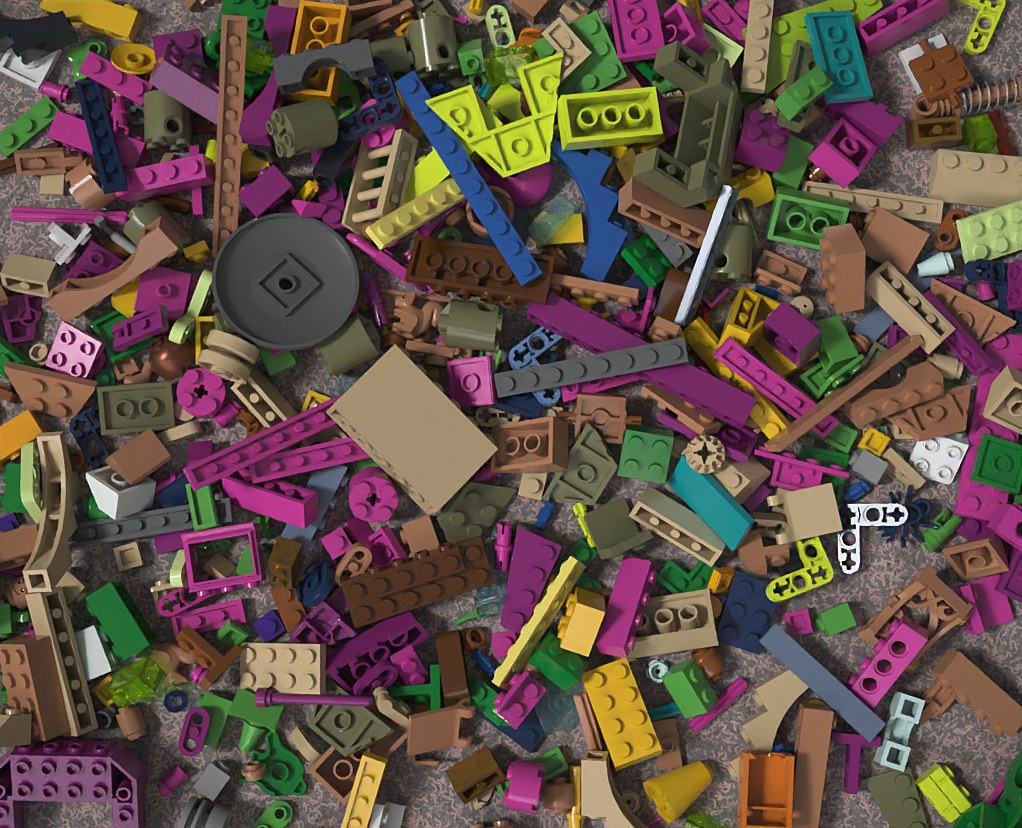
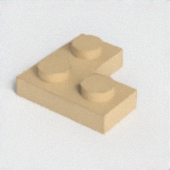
[541,17,592,85]

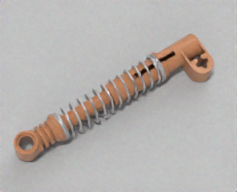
[909,73,1022,121]

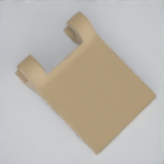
[766,483,843,545]

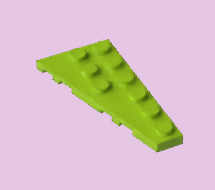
[741,0,883,97]

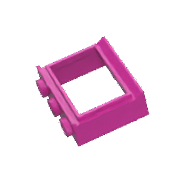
[181,522,266,597]

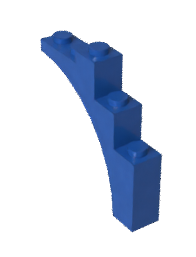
[550,134,628,282]

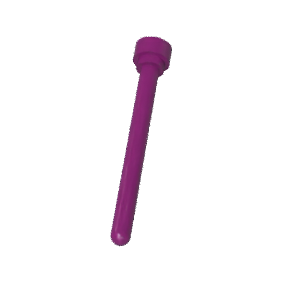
[255,687,373,708]

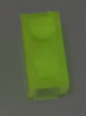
[105,656,165,708]

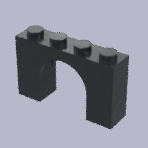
[248,99,361,190]

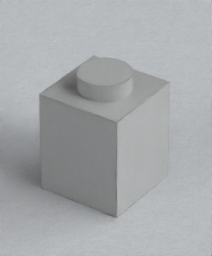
[847,449,889,485]
[193,760,234,801]

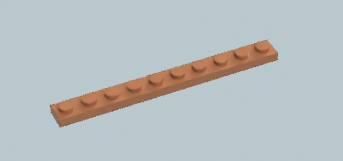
[212,14,247,257]

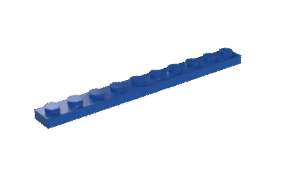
[393,70,543,287]

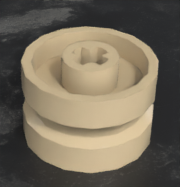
[197,330,260,384]

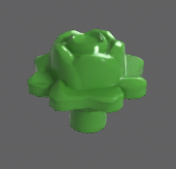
[251,515,274,539]

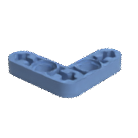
[508,327,564,407]

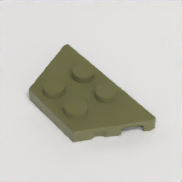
[542,421,619,506]
[437,480,517,544]
[308,675,394,757]

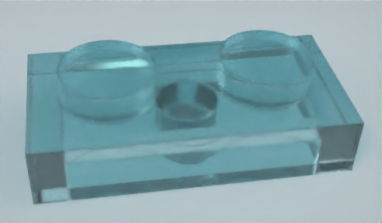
[527,194,577,246]

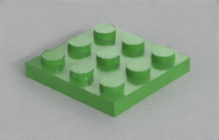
[533,10,628,95]

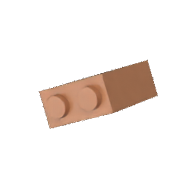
[856,206,930,276]

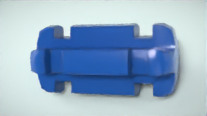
[426,82,454,98]
[841,479,870,504]
[533,501,557,530]
[472,649,497,678]
[772,742,794,755]

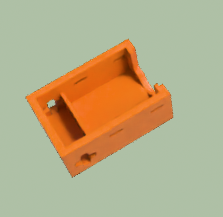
[737,750,795,828]

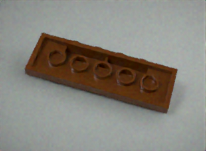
[405,235,556,307]
[340,535,495,628]

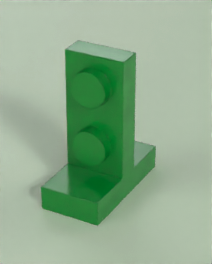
[387,664,445,711]

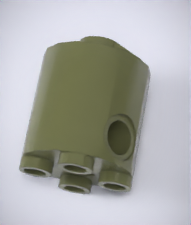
[406,11,461,81]
[357,34,415,92]
[144,89,192,153]
[266,98,339,157]
[123,200,192,268]
[708,217,754,283]
[438,299,504,352]
[313,313,381,377]

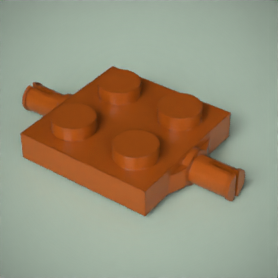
[908,38,974,109]
[559,392,642,444]

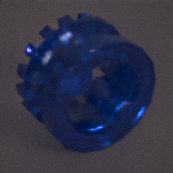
[164,690,188,713]

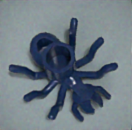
[877,484,939,548]

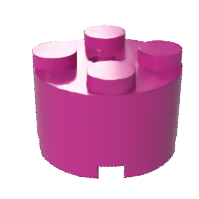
[356,99,410,148]
[177,368,229,419]
[349,466,398,522]
[502,759,546,814]

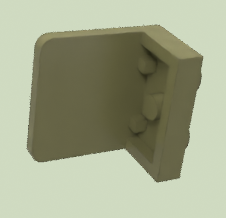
[584,498,653,561]

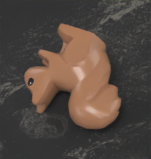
[392,290,445,339]
[145,641,197,687]

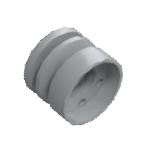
[176,796,233,828]

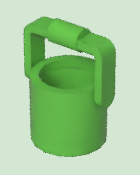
[330,70,362,121]

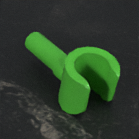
[455,604,488,626]

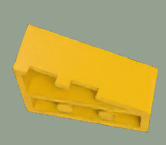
[718,286,781,349]

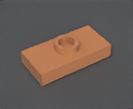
[651,718,682,770]

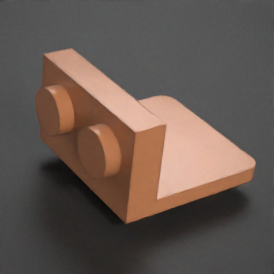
[752,249,808,297]

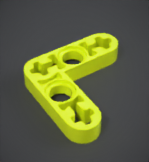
[958,0,1006,56]
[766,536,834,602]

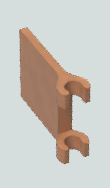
[407,698,476,756]

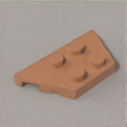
[930,278,1016,347]
[4,361,98,420]
[885,384,971,442]

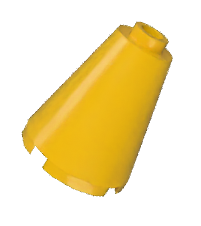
[643,761,713,824]

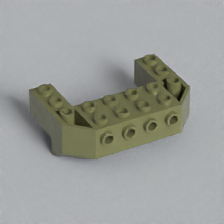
[632,40,743,208]

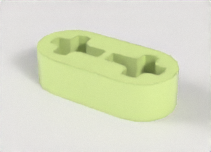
[170,548,197,588]

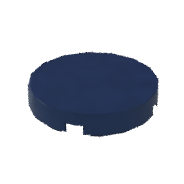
[296,560,335,607]

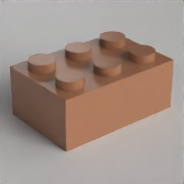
[819,223,866,314]

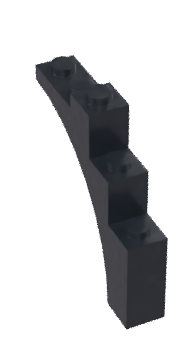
[0,10,79,64]

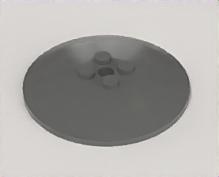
[212,213,359,350]

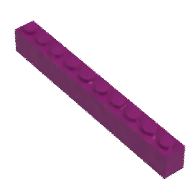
[527,289,757,430]

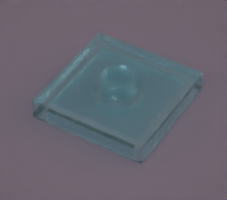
[534,680,580,736]

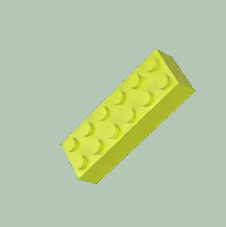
[403,103,504,205]

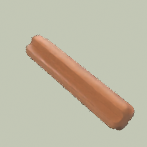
[573,692,604,751]

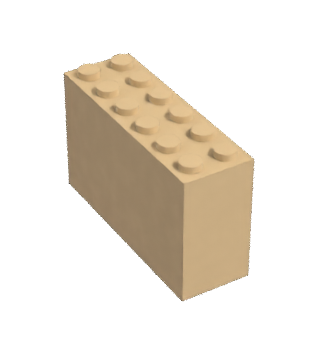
[326,344,498,515]

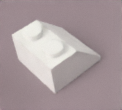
[86,466,156,520]

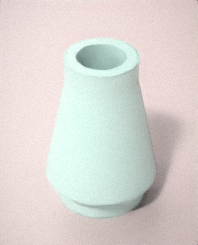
[916,252,954,278]

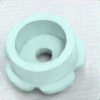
[646,660,669,684]

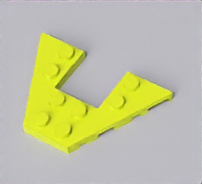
[425,52,563,178]

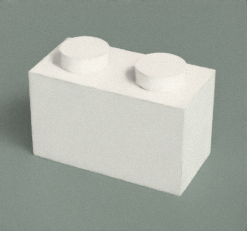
[74,624,118,682]

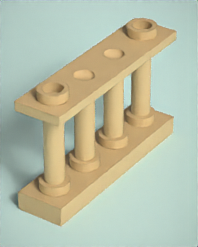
[341,129,418,235]

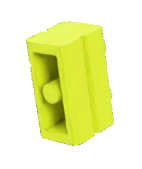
[914,763,972,823]

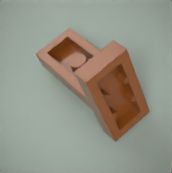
[175,624,243,691]

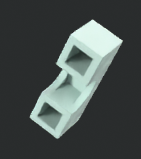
[873,691,925,772]

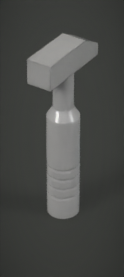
[94,215,137,254]

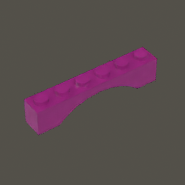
[238,5,298,147]

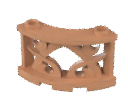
[857,565,973,673]

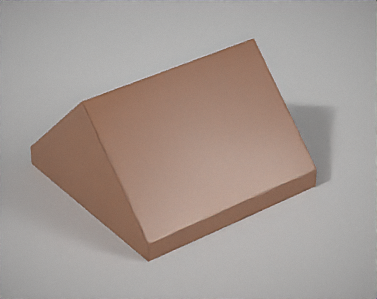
[105,428,172,486]
[943,534,1009,581]

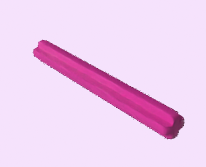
[11,206,129,225]

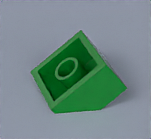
[527,625,589,692]

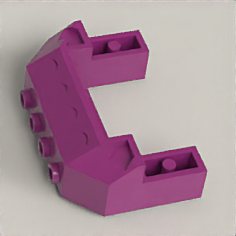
[0,740,148,828]

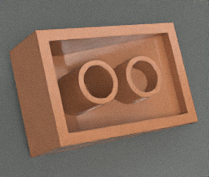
[491,416,568,473]

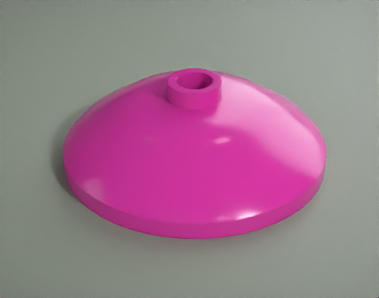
[483,160,553,208]

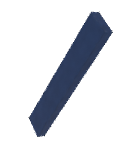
[75,80,128,194]

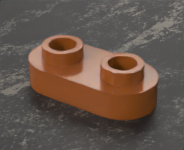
[933,209,969,253]

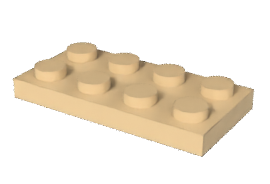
[240,642,326,695]

